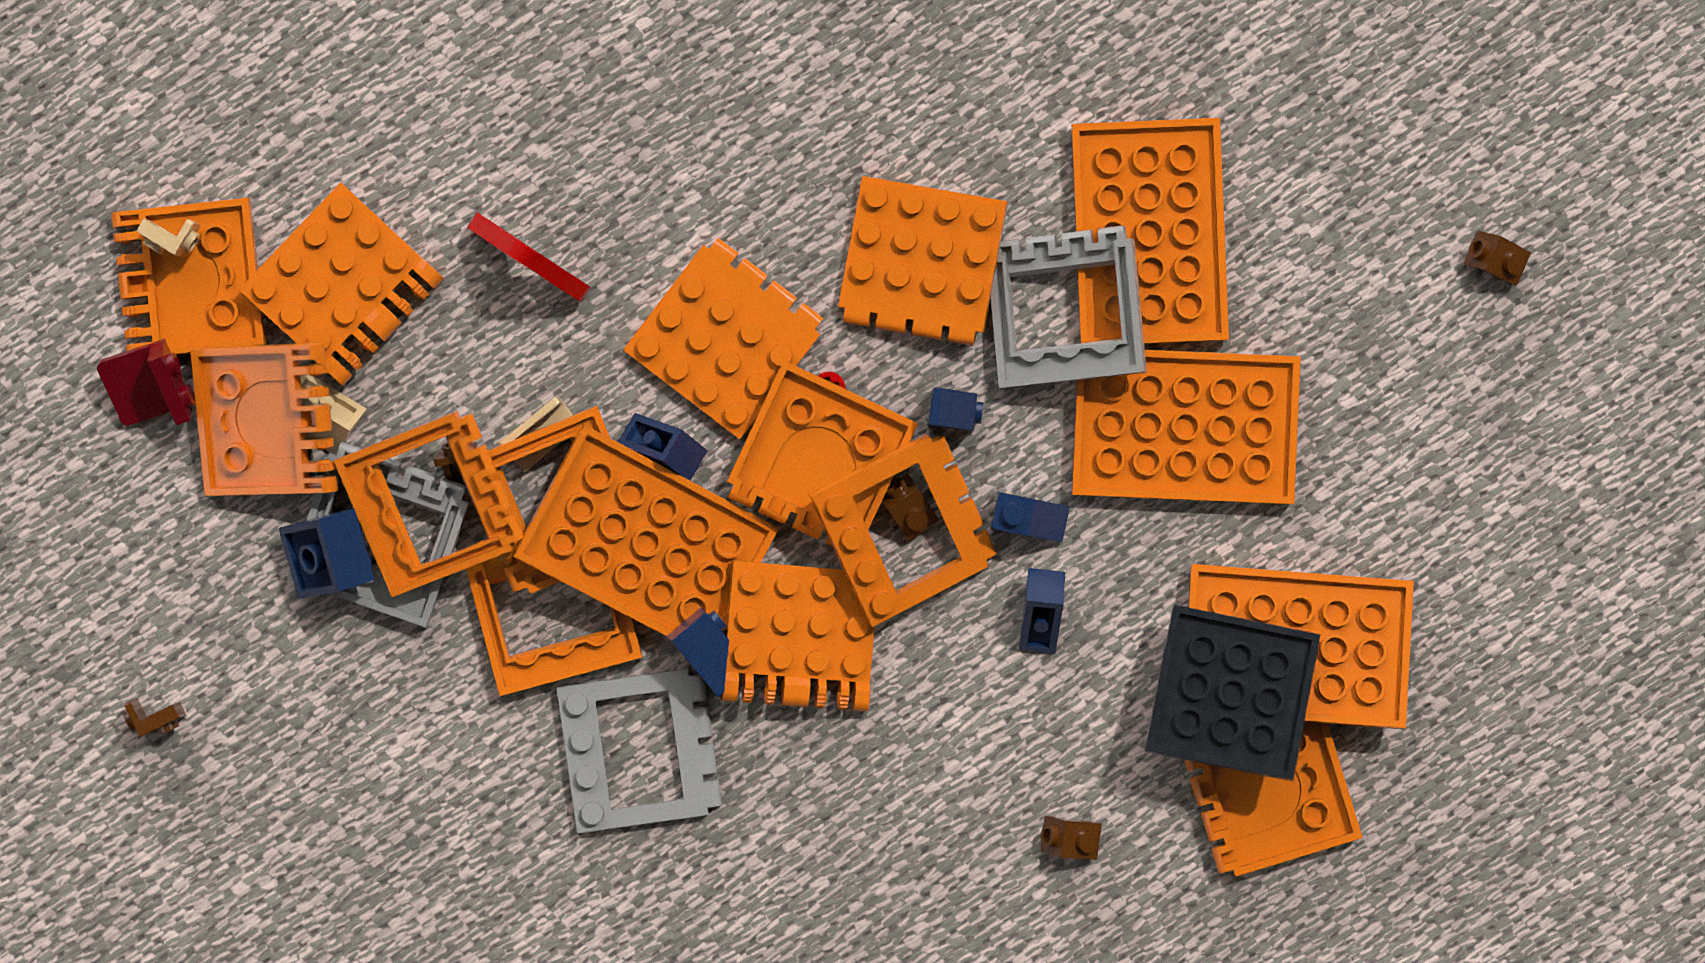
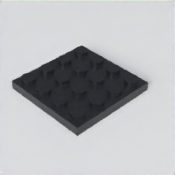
[1144,605,1321,782]

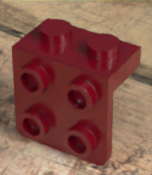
[97,339,196,426]

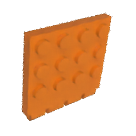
[838,176,1008,346]
[623,238,824,440]
[727,360,918,546]
[1184,722,1363,877]

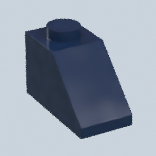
[928,387,984,431]
[618,413,708,481]
[990,492,1070,542]
[1019,568,1065,654]
[667,608,729,697]

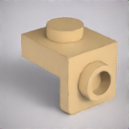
[136,219,201,257]

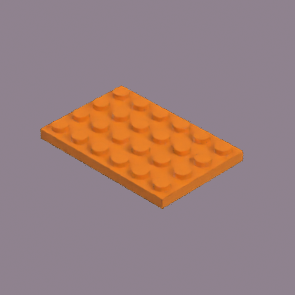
[1071,118,1229,344]
[1072,350,1301,504]
[513,424,779,637]
[1188,564,1414,730]

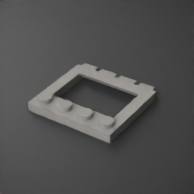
[991,225,1147,389]
[287,442,470,628]
[556,668,722,833]

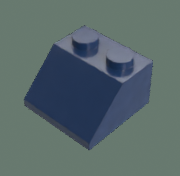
[278,508,375,599]

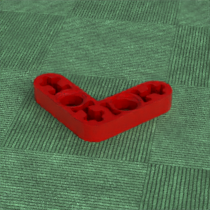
[467,212,591,302]

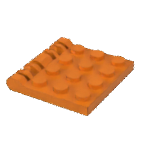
[238,182,444,386]
[111,197,267,355]
[190,342,338,496]
[720,560,875,712]

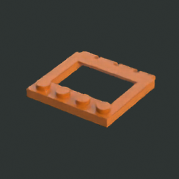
[486,405,610,594]
[334,411,524,597]
[809,434,997,627]
[466,556,643,696]

